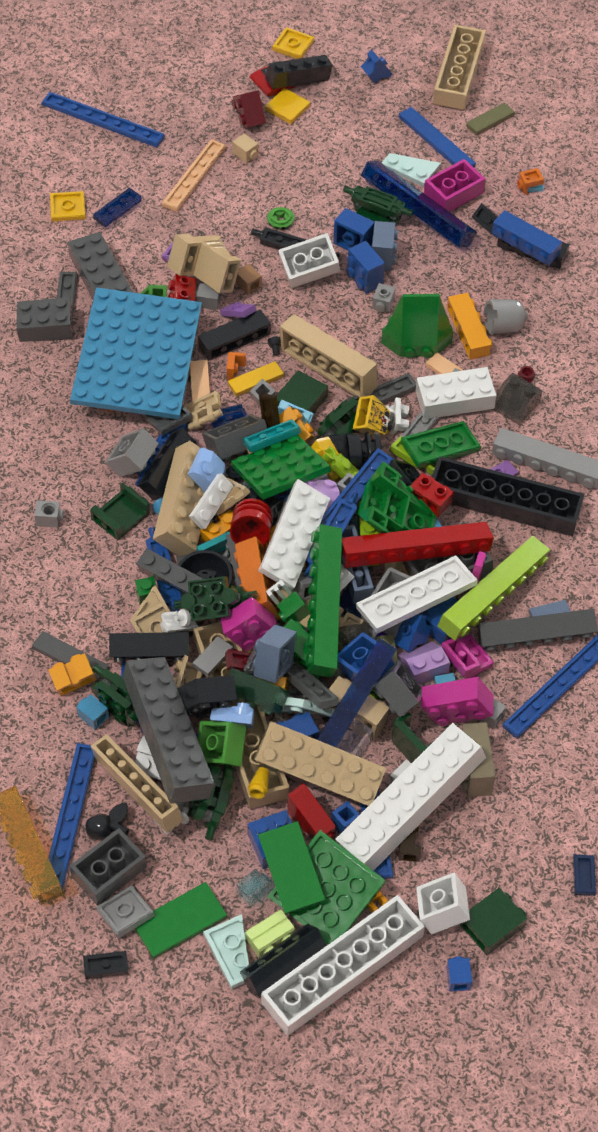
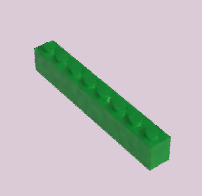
[305,524,342,677]

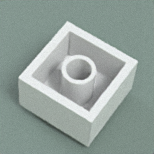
[416,872,470,934]

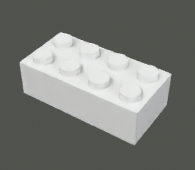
[416,367,496,419]

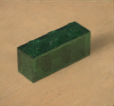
[228,667,290,715]

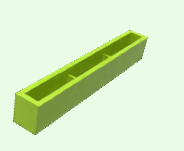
[437,536,550,641]

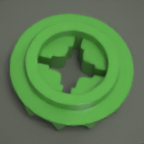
[267,207,294,230]

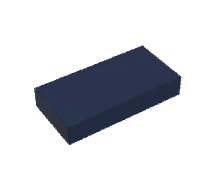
[573,854,596,896]

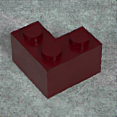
[232,90,266,128]

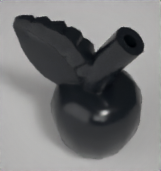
[85,802,130,840]

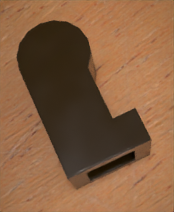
[399,826,421,862]

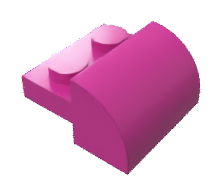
[441,634,494,679]

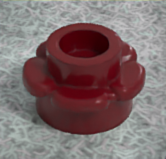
[518,366,535,383]

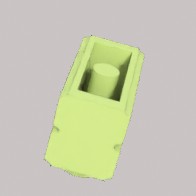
[245,909,295,958]

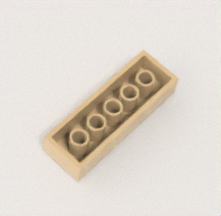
[433,25,486,110]
[280,314,377,397]
[153,441,205,556]
[254,721,386,806]

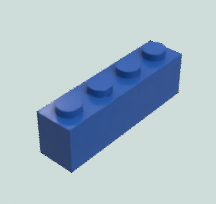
[492,210,562,265]

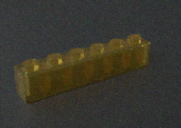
[0,785,64,905]

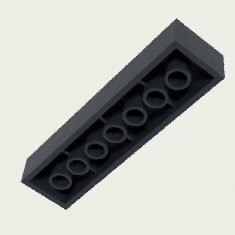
[432,456,584,536]

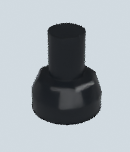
[267,336,281,356]

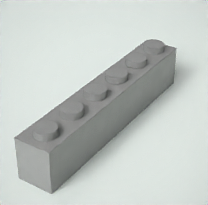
[492,428,598,490]

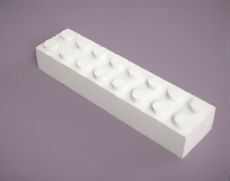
[335,723,486,871]
[261,895,425,1036]

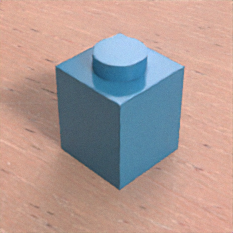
[76,694,109,730]

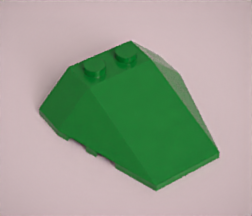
[381,294,453,358]
[358,462,437,533]

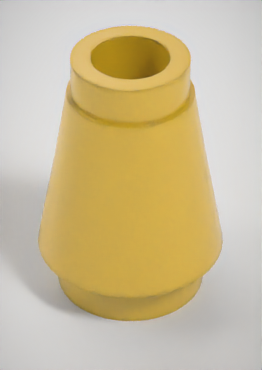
[248,767,270,799]

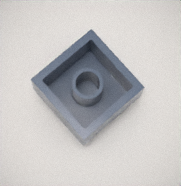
[372,221,398,271]
[253,625,297,683]

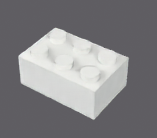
[278,233,340,289]

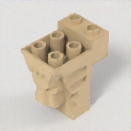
[167,234,241,293]

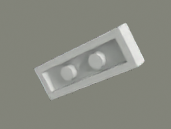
[189,473,233,529]

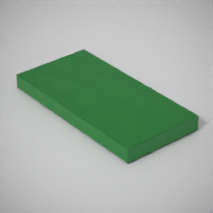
[400,421,481,468]
[258,821,325,915]
[135,882,227,959]

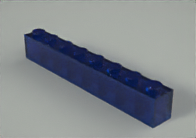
[360,161,477,247]

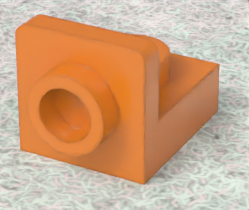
[517,168,544,195]
[226,352,246,380]

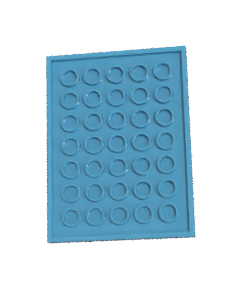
[70,287,202,419]

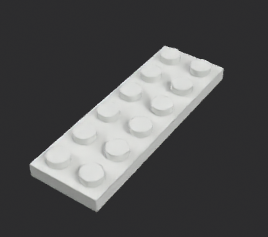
[258,479,330,590]
[356,556,477,634]

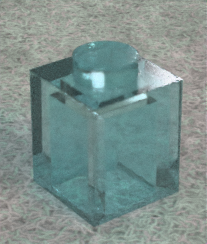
[236,869,270,907]

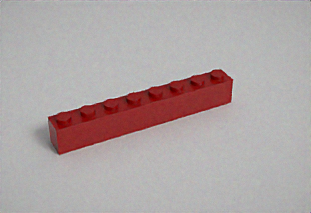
[341,522,494,568]

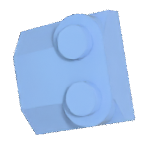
[188,448,226,492]
[210,703,255,729]

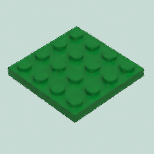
[231,435,331,500]
[267,830,386,945]

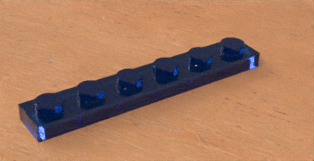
[316,638,397,747]

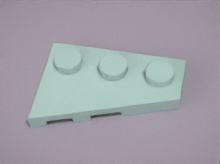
[381,153,441,187]
[203,914,249,989]

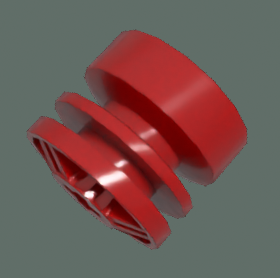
[230,498,273,546]

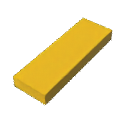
[228,361,284,397]

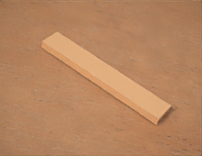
[162,139,226,212]

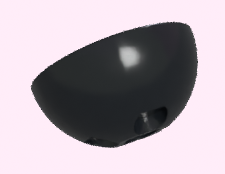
[178,550,232,596]

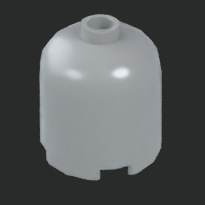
[484,299,528,334]

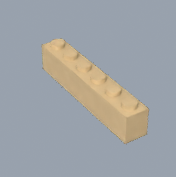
[90,734,183,833]

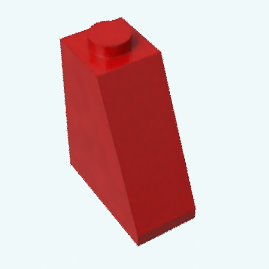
[287,783,336,840]

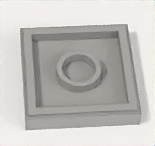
[96,885,154,939]

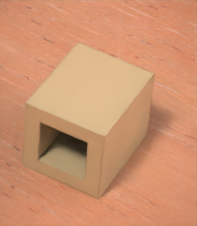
[232,134,258,163]

